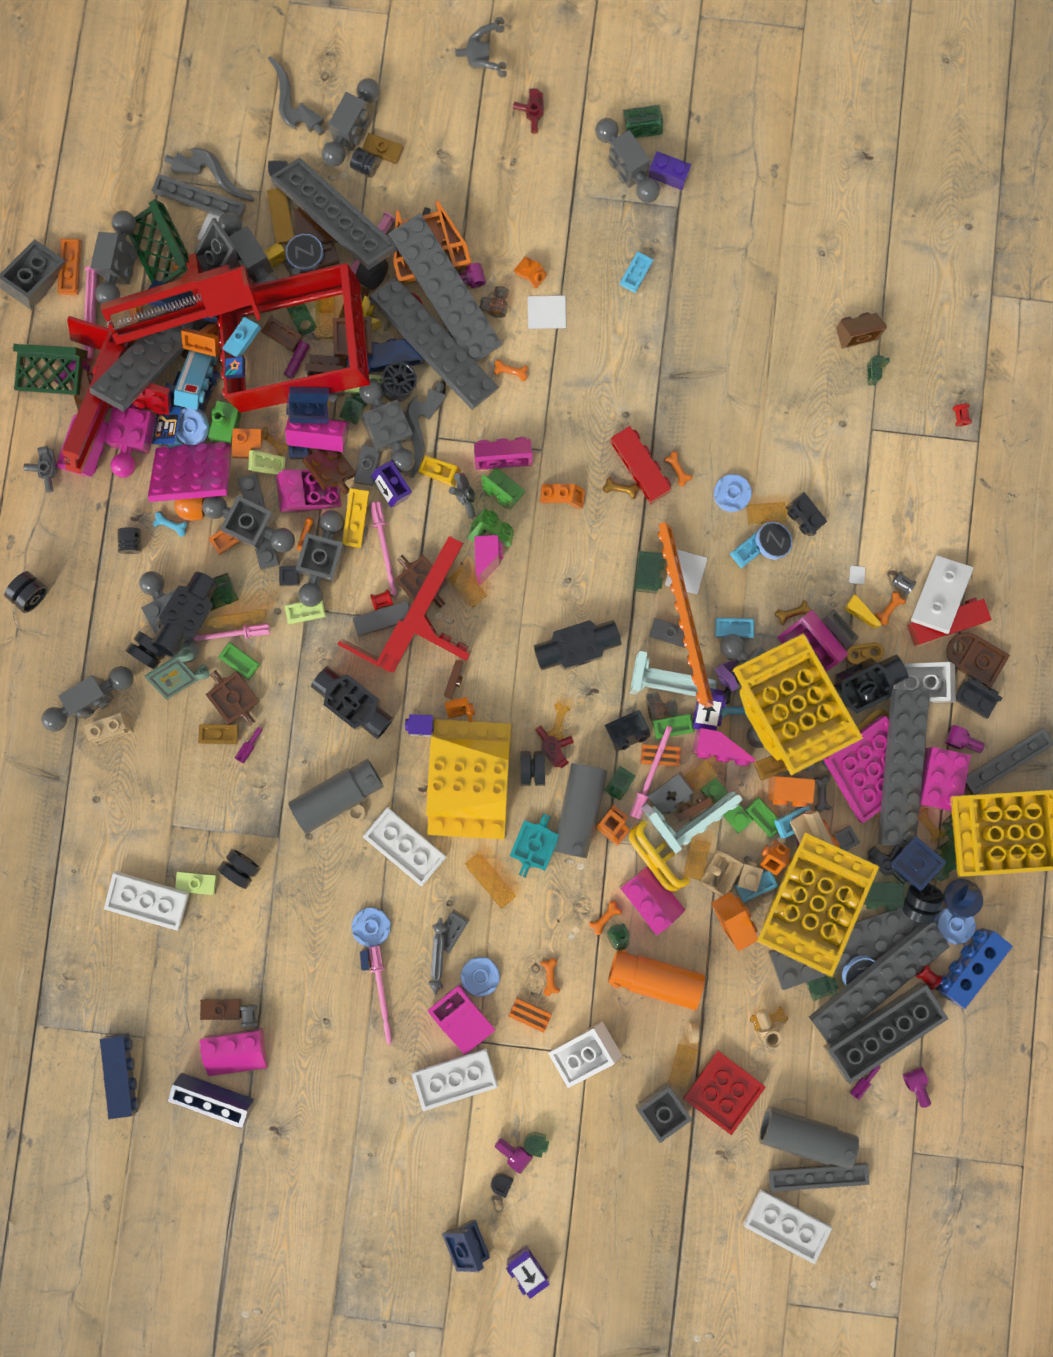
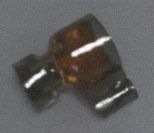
[479,286,509,318]
[646,692,678,721]

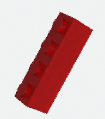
[610,426,671,505]
[907,597,992,646]

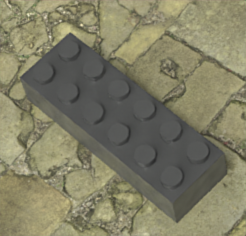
[823,982,949,1084]

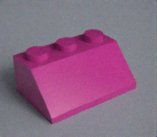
[56,414,109,477]
[285,416,350,452]
[474,437,533,470]
[474,535,503,585]
[777,609,848,672]
[619,866,686,935]
[199,1028,267,1076]

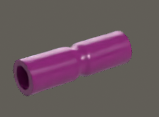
[284,341,310,379]

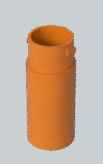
[608,950,705,1011]

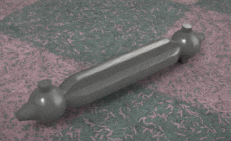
[428,918,447,995]

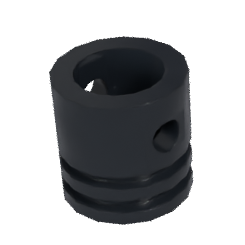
[350,147,380,178]
[117,527,141,554]

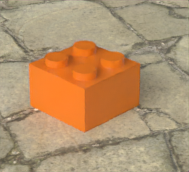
[767,776,815,807]
[711,892,758,951]

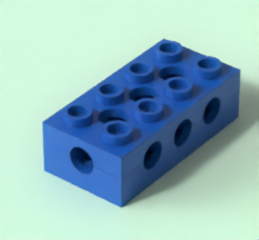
[935,928,1013,1009]

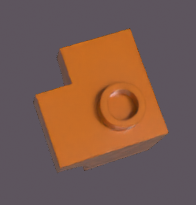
[232,428,263,459]
[596,804,630,846]

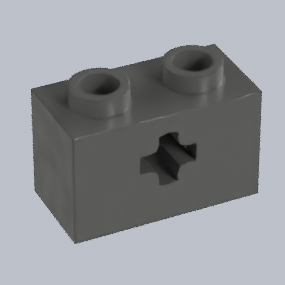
[648,771,695,815]

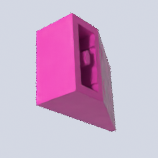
[276,470,341,513]
[692,728,755,766]
[427,983,496,1055]

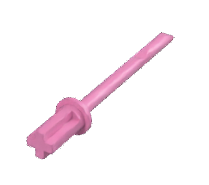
[370,502,397,596]
[194,623,270,641]
[630,725,672,819]
[368,945,392,1045]

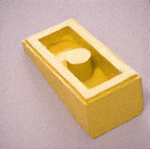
[418,455,461,487]
[843,594,881,629]

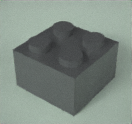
[635,1082,692,1143]

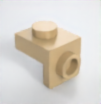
[737,861,763,892]

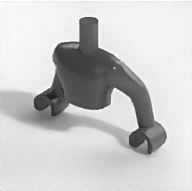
[455,17,507,78]

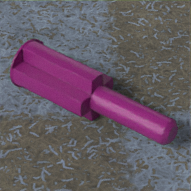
[234,727,263,764]
[850,1065,881,1100]

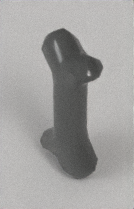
[813,775,832,812]

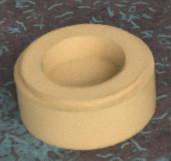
[346,803,366,822]
[688,1023,700,1043]

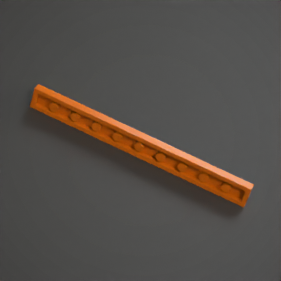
[658,522,714,708]

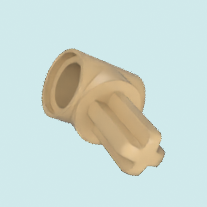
[756,1009,782,1049]

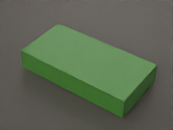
[218,642,261,680]
[652,714,694,739]
[744,797,778,838]

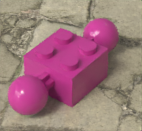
[106,404,156,478]

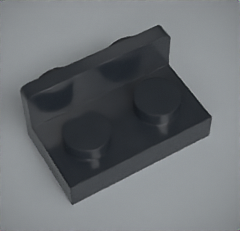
[785,492,827,536]
[956,678,1002,719]
[605,710,651,751]

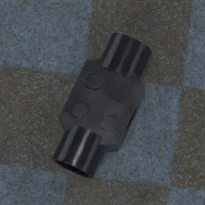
[151,571,218,657]
[533,620,622,671]
[833,654,909,713]
[311,666,394,739]

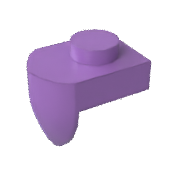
[714,661,738,692]

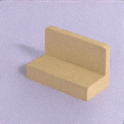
[790,810,833,845]

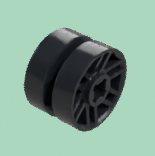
[379,362,417,402]
[4,571,48,613]
[125,631,165,670]
[520,751,545,786]
[217,848,261,889]
[902,884,945,924]

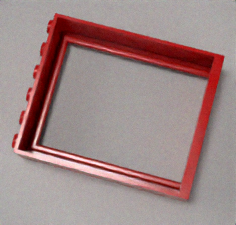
[217,263,370,413]

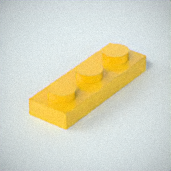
[342,488,370,548]

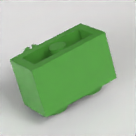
[208,401,242,445]

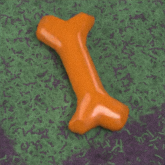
[494,359,528,381]
[664,451,692,487]
[297,518,313,551]
[875,592,906,625]
[589,901,622,935]
[540,958,560,996]

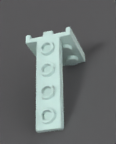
[629,651,717,697]
[641,791,743,853]

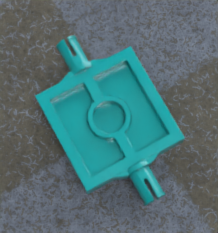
[510,813,558,878]

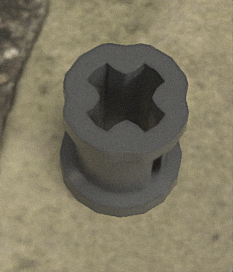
[891,571,917,596]
[240,1005,258,1027]

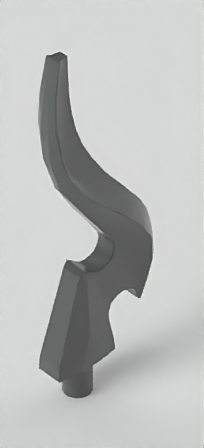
[268,56,325,136]
[164,148,254,201]
[405,383,446,478]

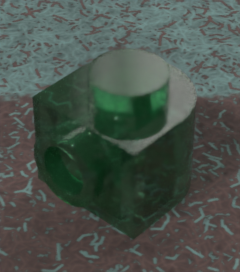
[607,923,630,950]
[524,1132,549,1158]

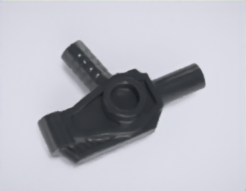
[867,845,908,885]

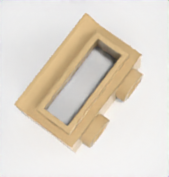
[84,713,132,745]
[699,850,744,897]

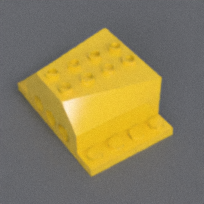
[733,633,863,775]
[426,719,511,839]
[950,790,1053,877]
[757,833,879,977]

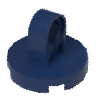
[943,879,983,919]

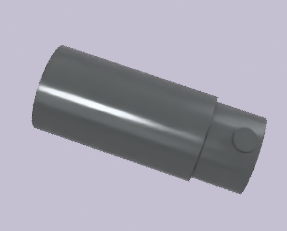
[288,759,384,834]
[555,763,607,859]
[759,1106,859,1170]

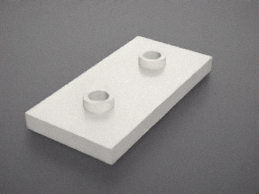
[911,555,974,634]
[363,807,447,887]
[104,871,190,931]
[411,1048,498,1111]
[743,1188,832,1264]

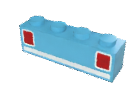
[174,350,218,410]

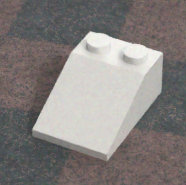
[893,662,956,703]
[548,1021,622,1088]

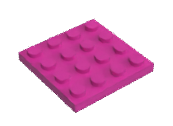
[148,442,232,502]
[823,715,889,823]

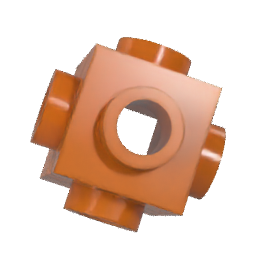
[760,840,791,876]

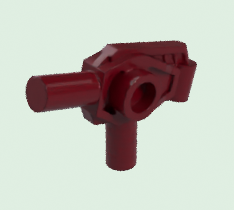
[513,88,543,134]
[535,725,574,769]

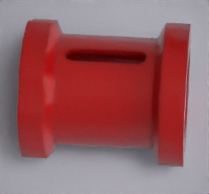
[952,403,973,427]
[370,589,394,611]
[916,965,943,990]

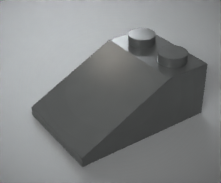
[194,218,237,272]
[0,239,65,310]

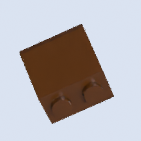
[836,312,887,349]

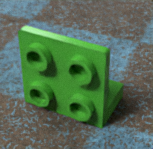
[481,467,525,509]
[467,508,514,547]

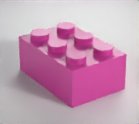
[920,747,971,812]

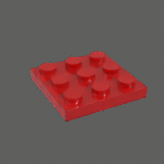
[683,1050,766,1136]

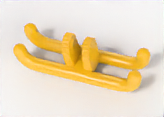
[629,820,690,891]

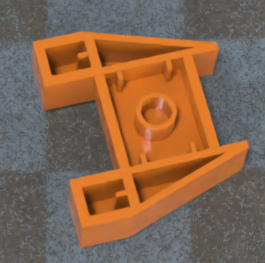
[393,200,471,285]

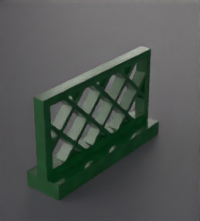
[129,199,189,283]
[13,344,88,396]

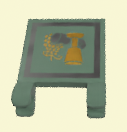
[145,646,210,700]

